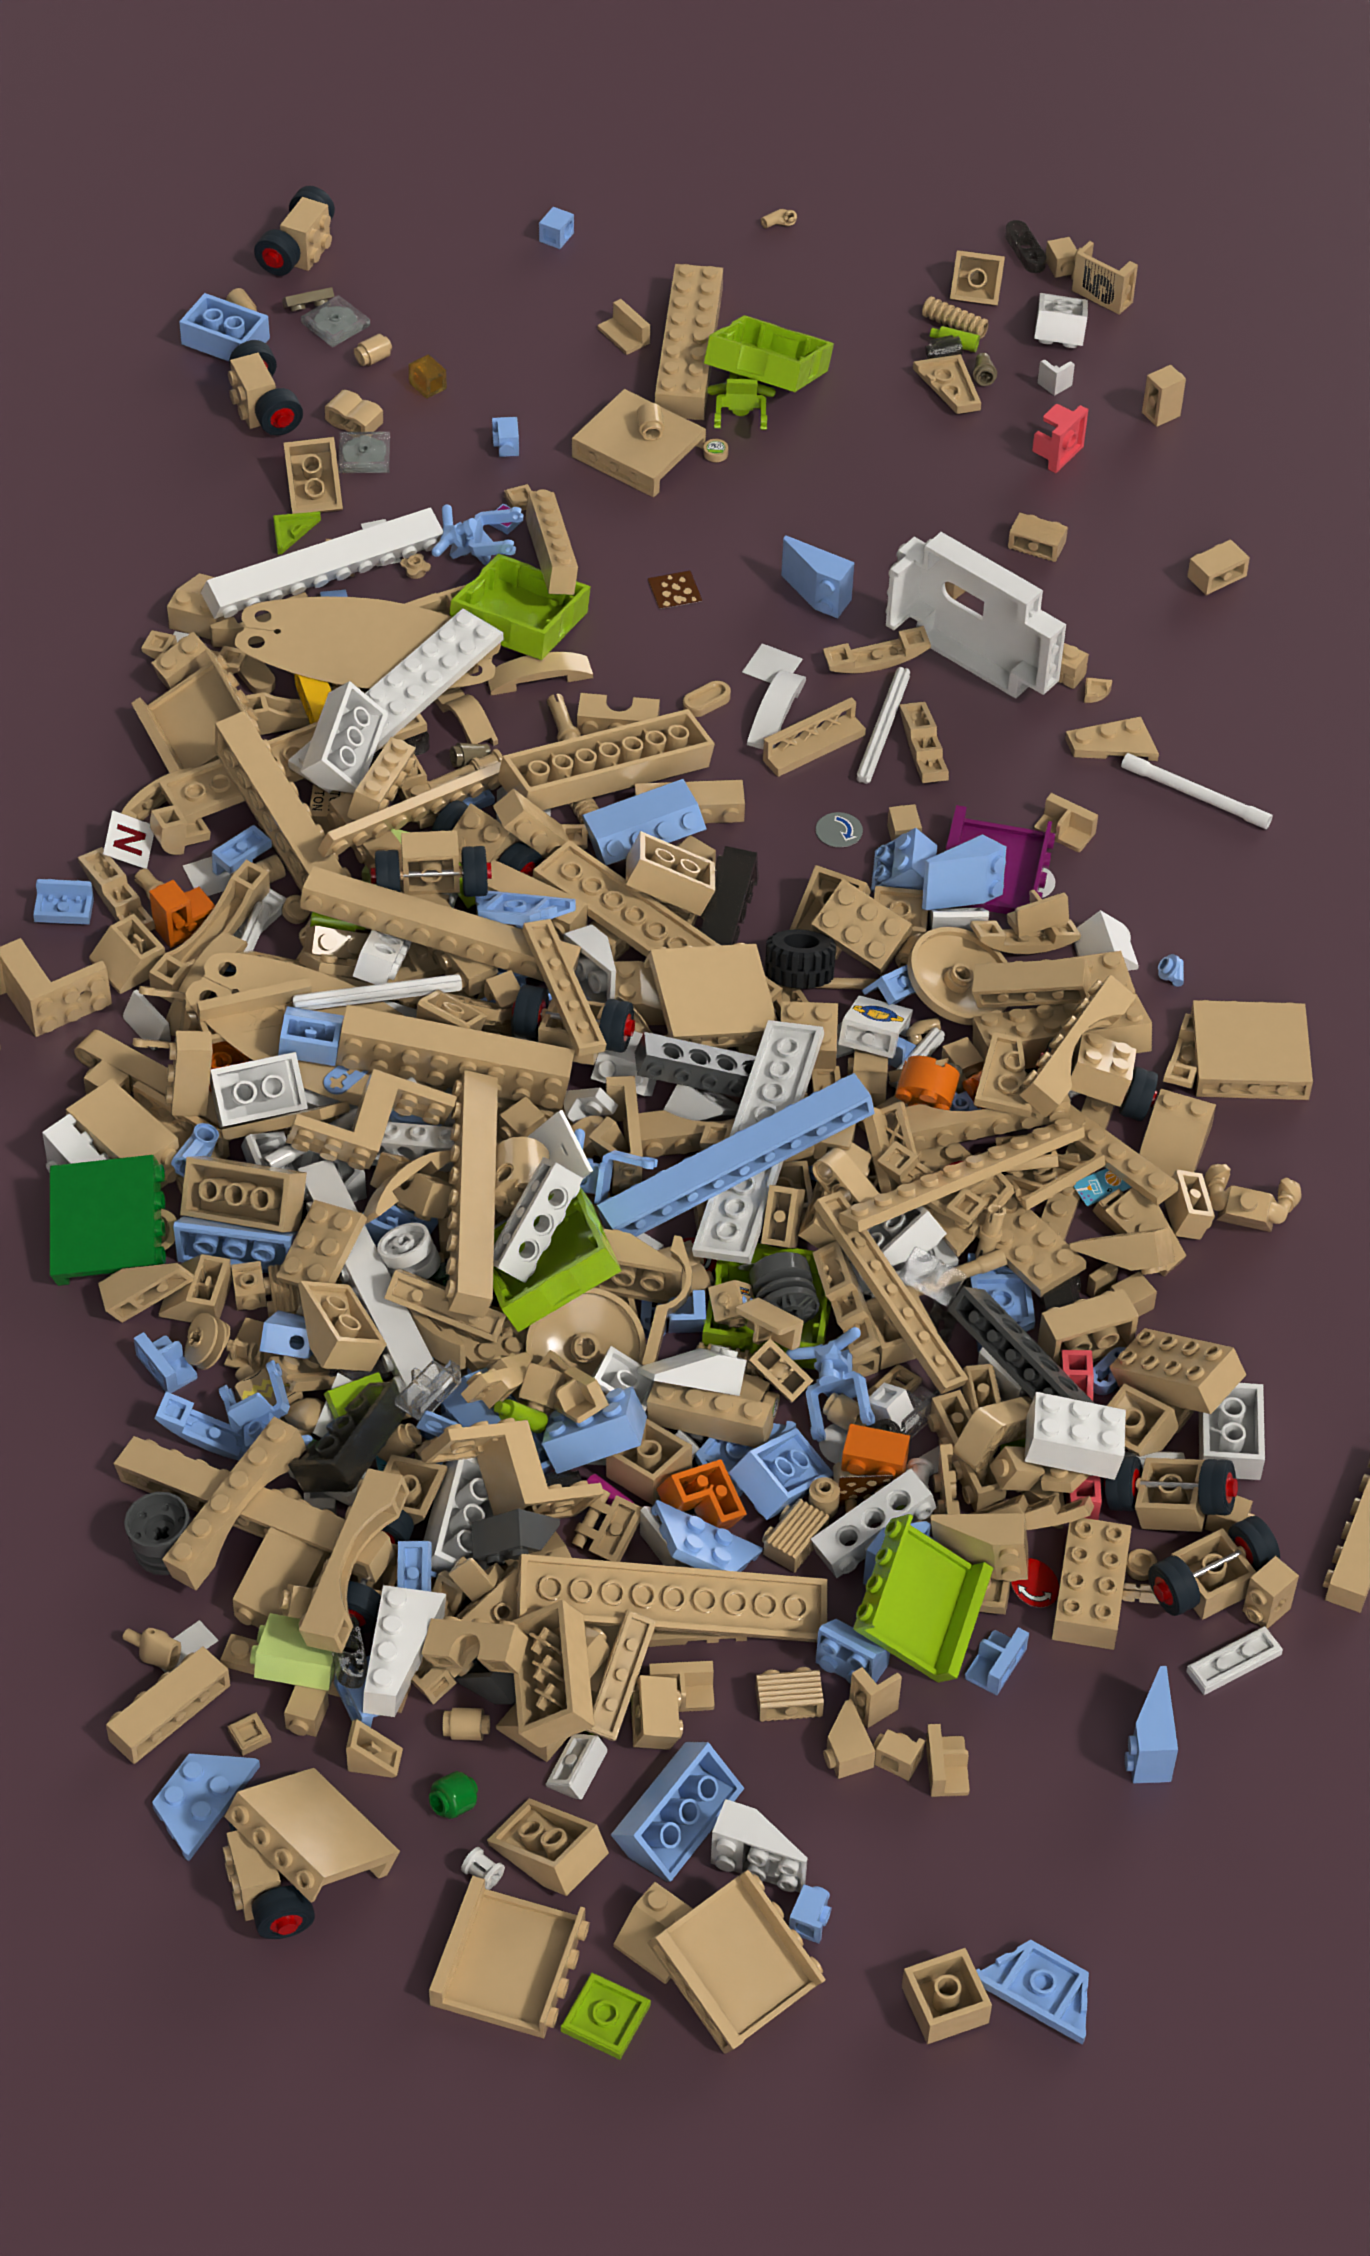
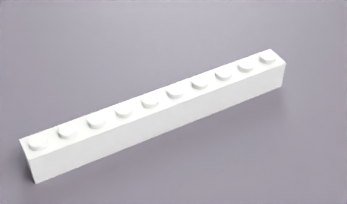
[201,507,444,619]
[298,1160,442,1404]

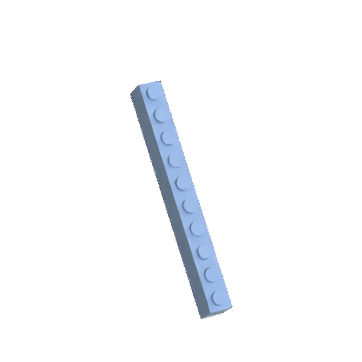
[597,1073,875,1237]

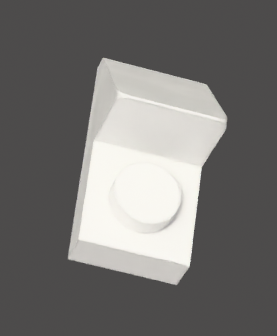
[563,1088,618,1124]

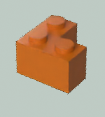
[149,880,215,948]
[841,1424,910,1480]
[656,1459,747,1529]

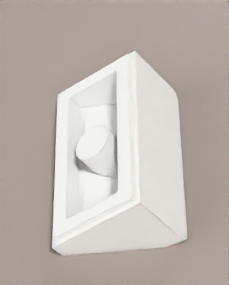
[123,990,171,1050]
[545,1734,607,1800]

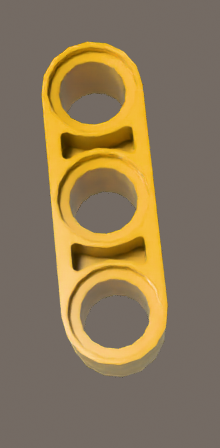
[294,674,331,724]

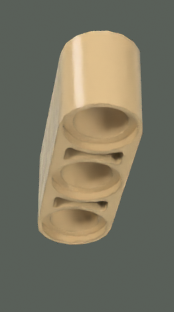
[812,1148,879,1230]

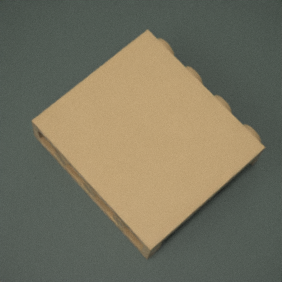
[572,389,706,498]
[131,649,261,773]
[643,943,777,1048]
[1191,1000,1313,1100]
[224,1768,400,1902]
[647,1870,826,2054]
[429,1876,590,2039]

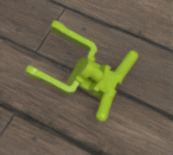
[708,372,776,430]

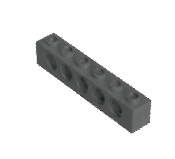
[634,1032,808,1098]
[948,1287,1095,1404]

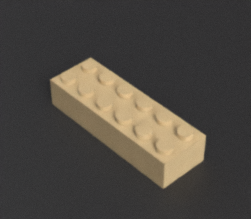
[973,994,1152,1069]

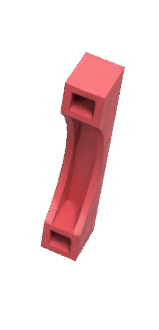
[1059,1350,1102,1520]

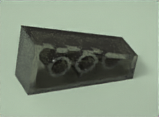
[697,846,759,946]
[288,1382,409,1493]

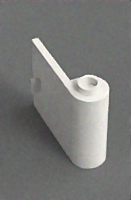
[528,1110,593,1193]

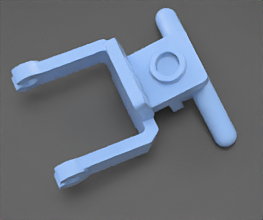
[432,504,524,565]
[574,1129,658,1205]
[786,1327,875,1442]
[219,1360,313,1449]

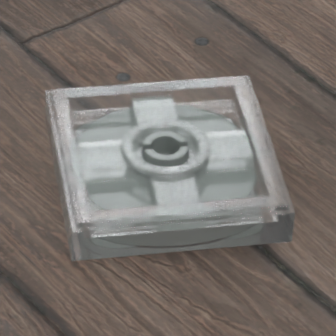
[301,295,370,347]
[339,432,390,473]

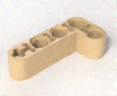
[953,1396,1033,1472]

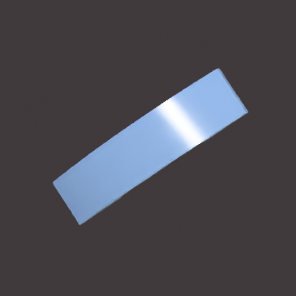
[154,1392,248,1460]

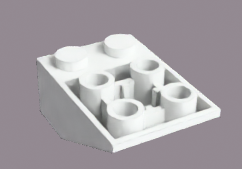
[711,1799,808,1892]

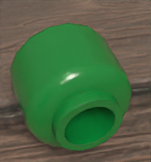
[429,1771,478,1819]

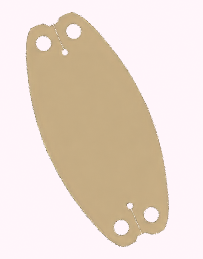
[235,596,501,689]
[185,952,449,1115]

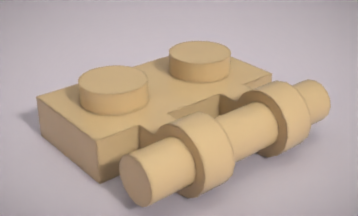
[572,1489,642,1562]

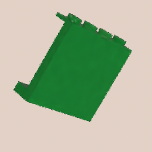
[50,1155,166,1286]

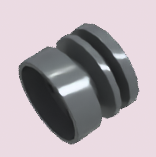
[748,1252,820,1324]
[124,1492,192,1575]

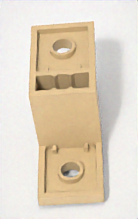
[0,938,112,1037]
[286,1069,457,1170]
[420,1418,604,1519]

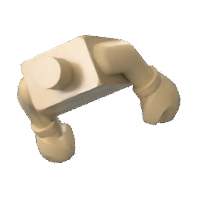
[1204,1164,1301,1232]

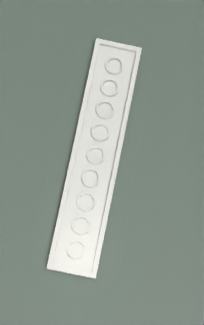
[288,609,504,793]
[692,1020,824,1264]

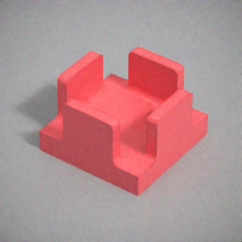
[1032,404,1088,473]

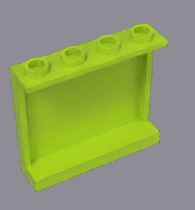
[853,1514,993,1683]

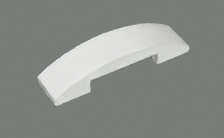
[747,670,806,749]

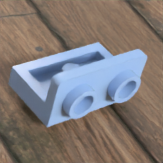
[33,879,94,925]

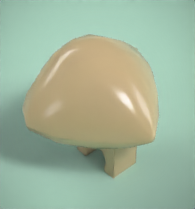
[284,1398,325,1448]

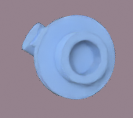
[1158,954,1184,987]

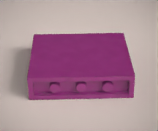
[945,805,1056,914]

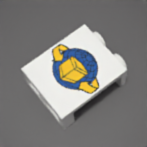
[838,995,913,1059]

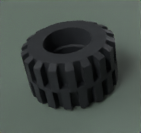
[765,929,836,989]

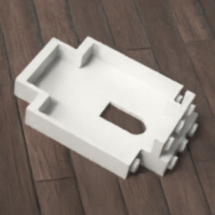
[886,532,1066,699]

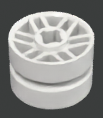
[377,1223,441,1279]

